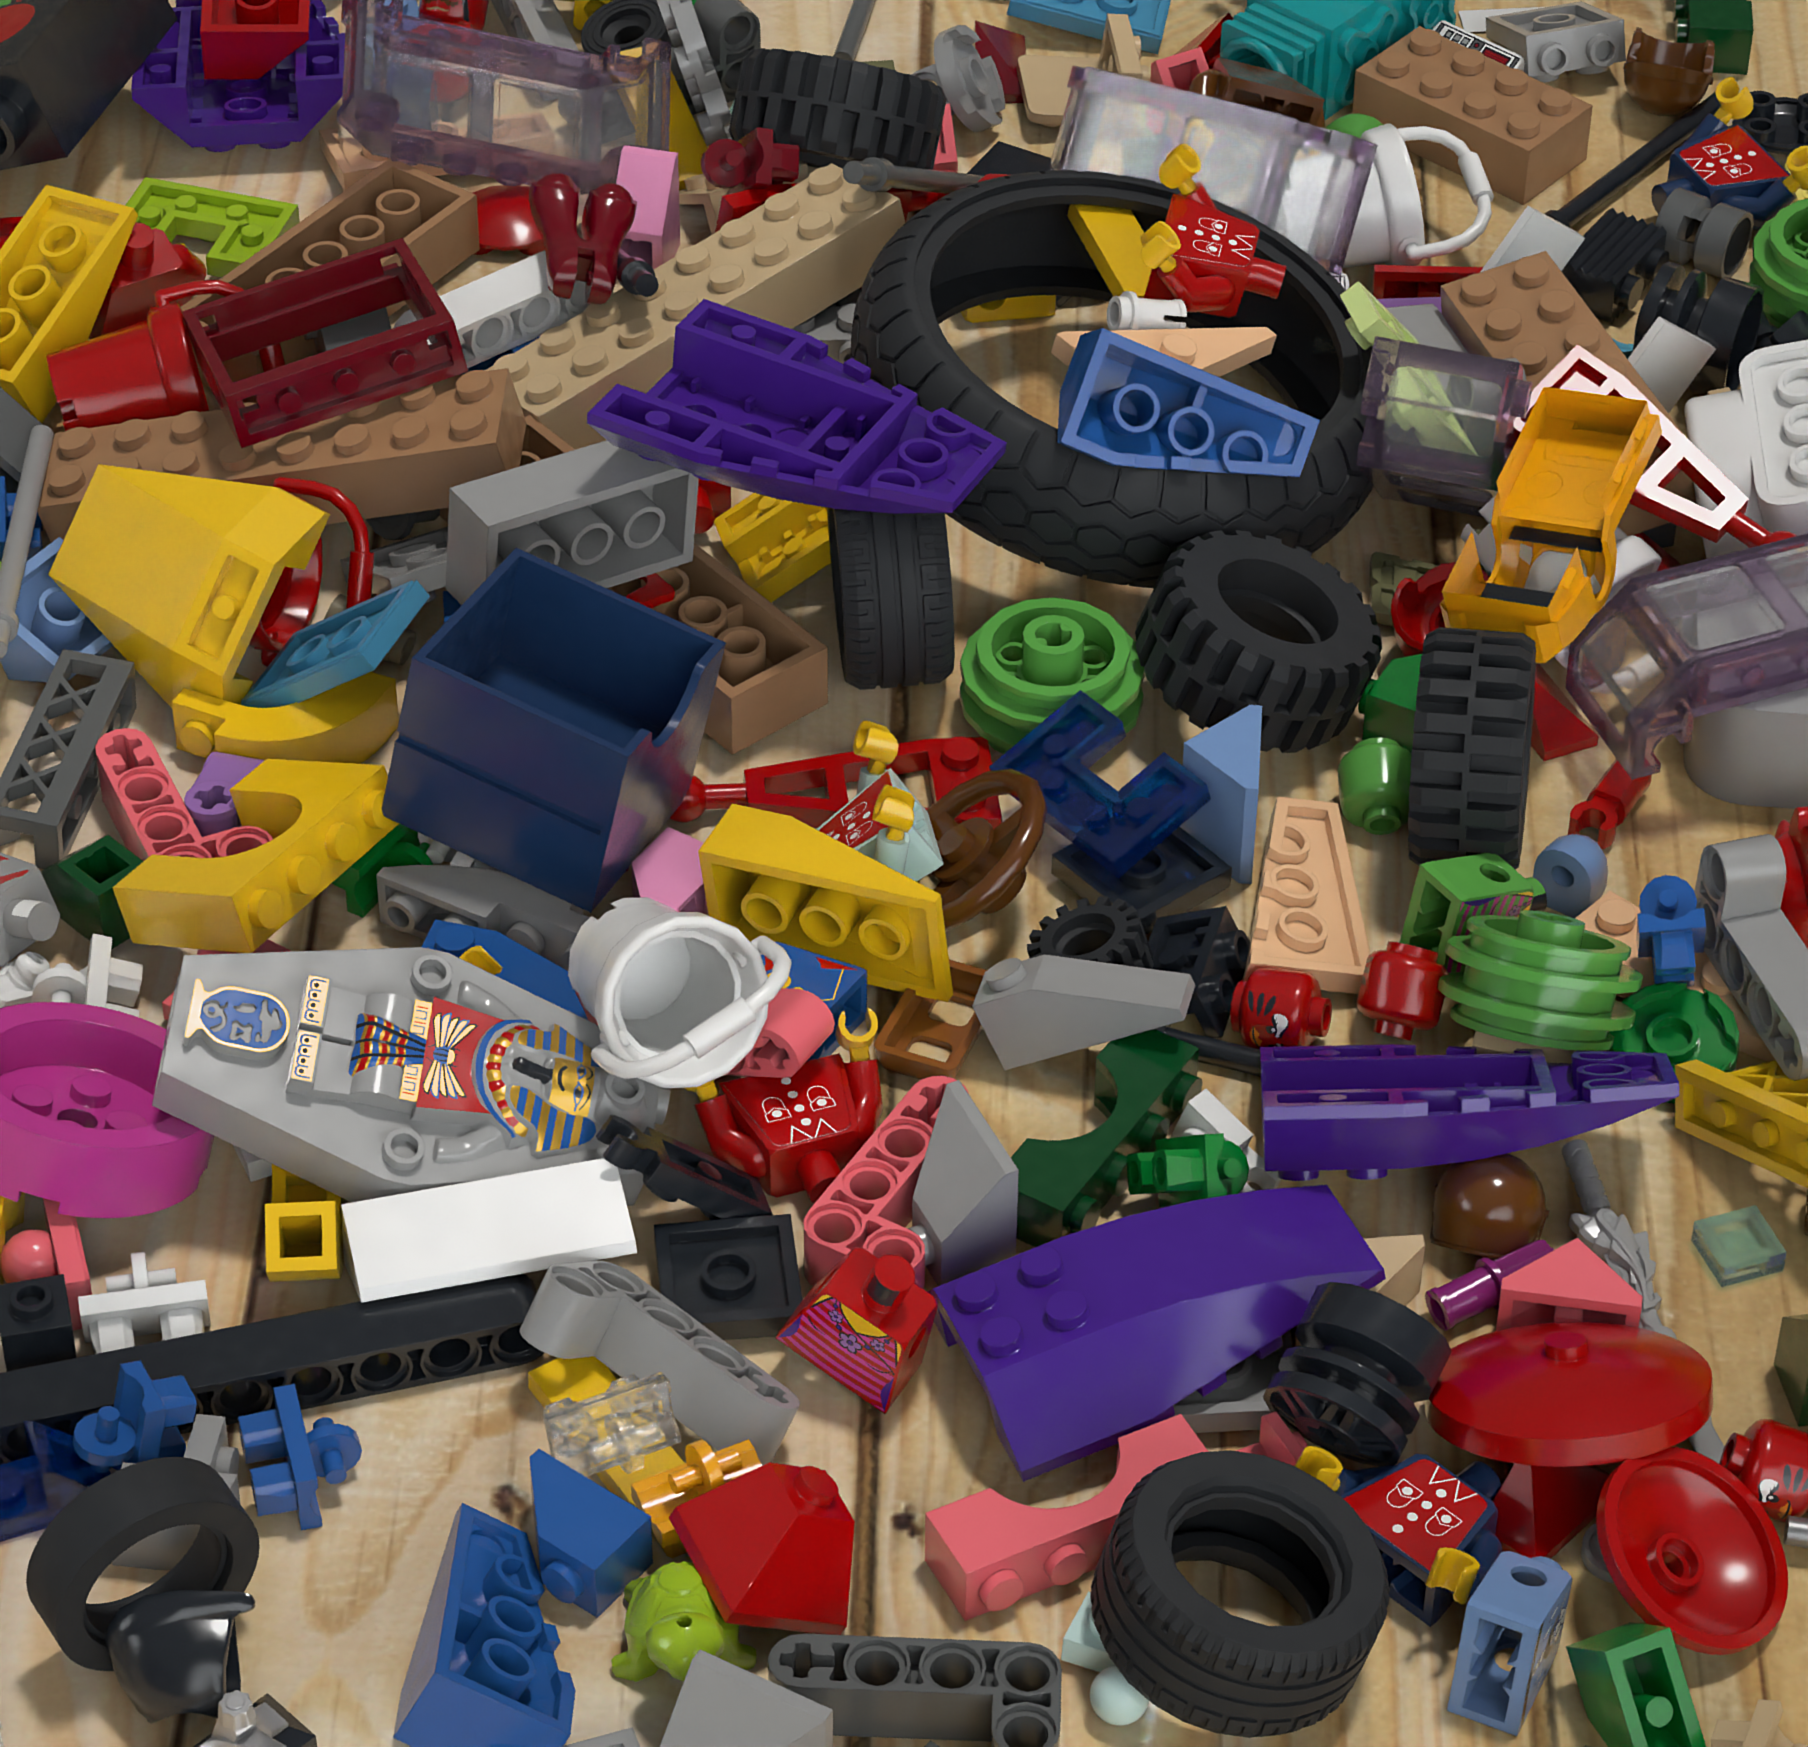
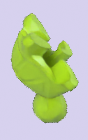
[611,1561,757,1682]

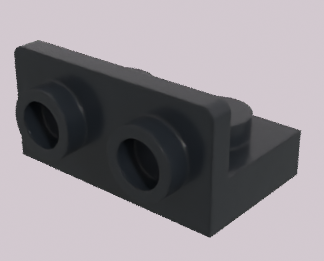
[1148,906,1250,1039]

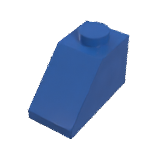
[529,1449,653,1618]

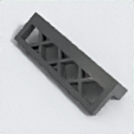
[0,649,137,869]

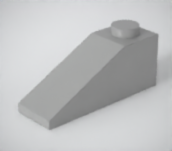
[972,954,1195,1070]

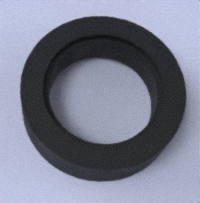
[26,1457,260,1671]

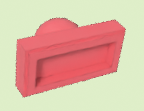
[0,1198,92,1331]

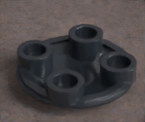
[1732,91,1808,155]

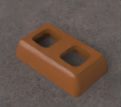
[874,959,988,1080]

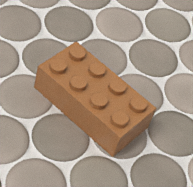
[1352,26,1593,205]

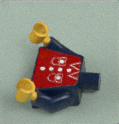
[1651,77,1808,231]
[1295,1446,1502,1627]

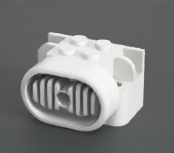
[1684,340,1808,564]

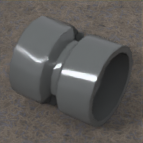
[1655,187,1754,279]

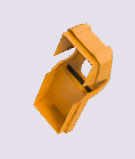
[1440,387,1662,664]

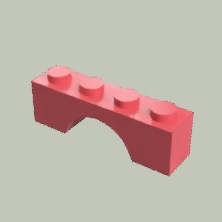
[925,1414,1209,1621]

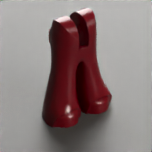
[529,173,637,305]

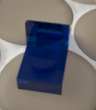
[0,1420,111,1542]

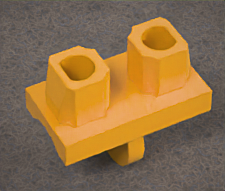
[631,1439,762,1558]

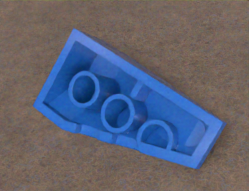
[1057,328,1320,478]
[393,1503,576,1747]

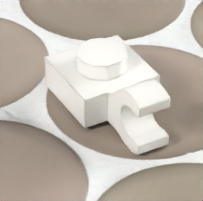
[1170,1089,1281,1193]

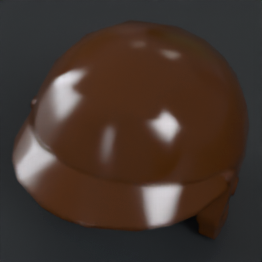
[1623,27,1715,116]
[1430,1153,1550,1259]

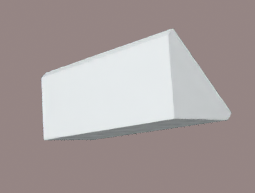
[341,1158,637,1303]

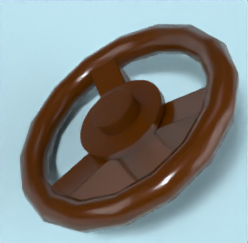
[926,769,1047,931]

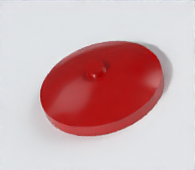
[1425,1322,1713,1467]

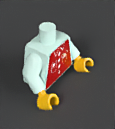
[816,720,943,882]

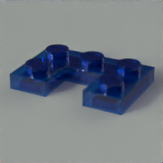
[989,690,1211,878]

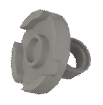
[911,25,1005,132]

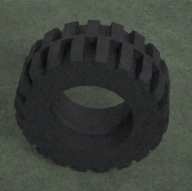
[729,48,946,170]
[1135,530,1382,753]
[1408,627,1536,869]

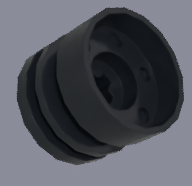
[1633,261,1764,396]
[1263,1282,1452,1466]

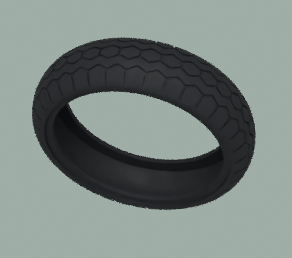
[851,170,1393,588]

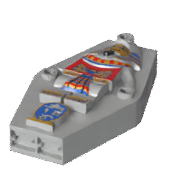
[152,947,671,1206]

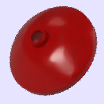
[1596,1447,1788,1655]

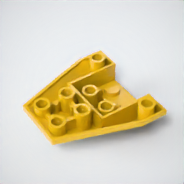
[48,464,330,708]

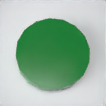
[1607,982,1740,1104]

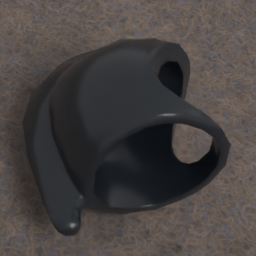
[105,1590,255,1723]

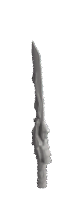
[1562,1139,1725,1463]

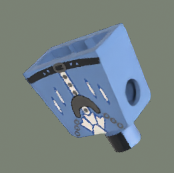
[1447,1551,1573,1736]

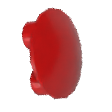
[473,184,545,256]

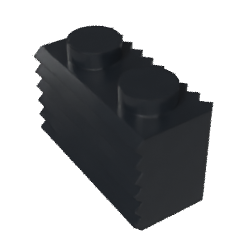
[1561,208,1669,324]

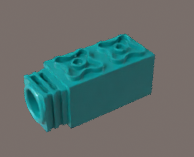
[1220,0,1456,120]

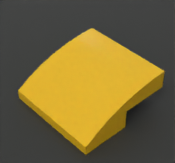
[714,493,831,603]

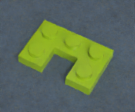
[125,177,300,277]

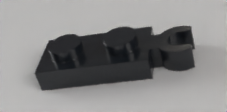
[596,1115,773,1220]

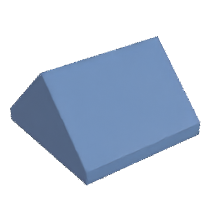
[0,537,113,683]
[1179,705,1262,884]

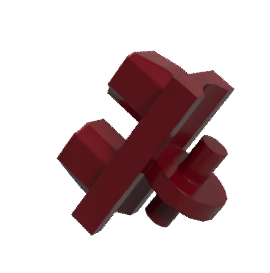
[701,127,799,194]

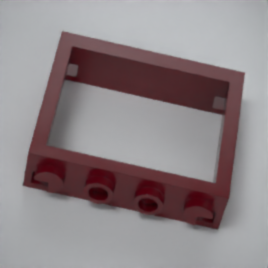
[182,238,468,449]

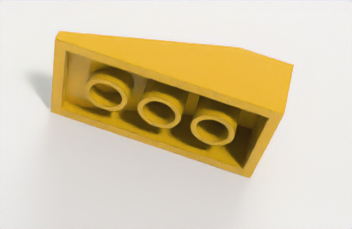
[0,185,138,423]
[698,804,953,1002]

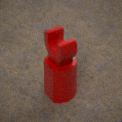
[1568,754,1652,850]

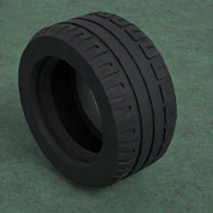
[827,508,955,690]
[1090,1450,1390,1738]

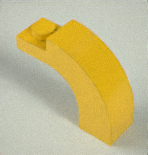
[172,672,399,764]
[265,1164,344,1282]

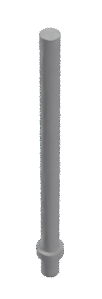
[0,425,54,659]

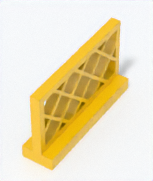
[1675,1059,1808,1188]

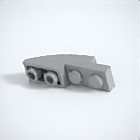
[376,865,590,971]

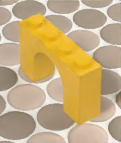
[112,758,399,953]

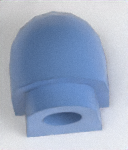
[1533,834,1608,918]

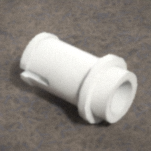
[1107,291,1187,330]

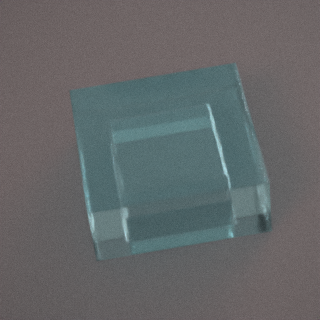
[1691,1205,1787,1287]

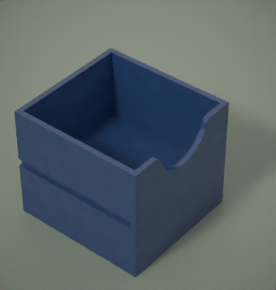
[382,548,726,913]

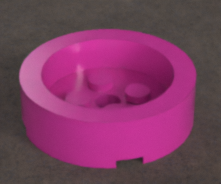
[0,1002,214,1218]

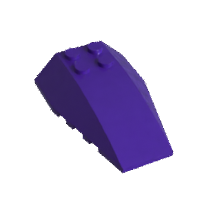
[131,0,351,152]
[587,299,1007,514]
[1260,1044,1679,1181]
[927,1185,1386,1482]

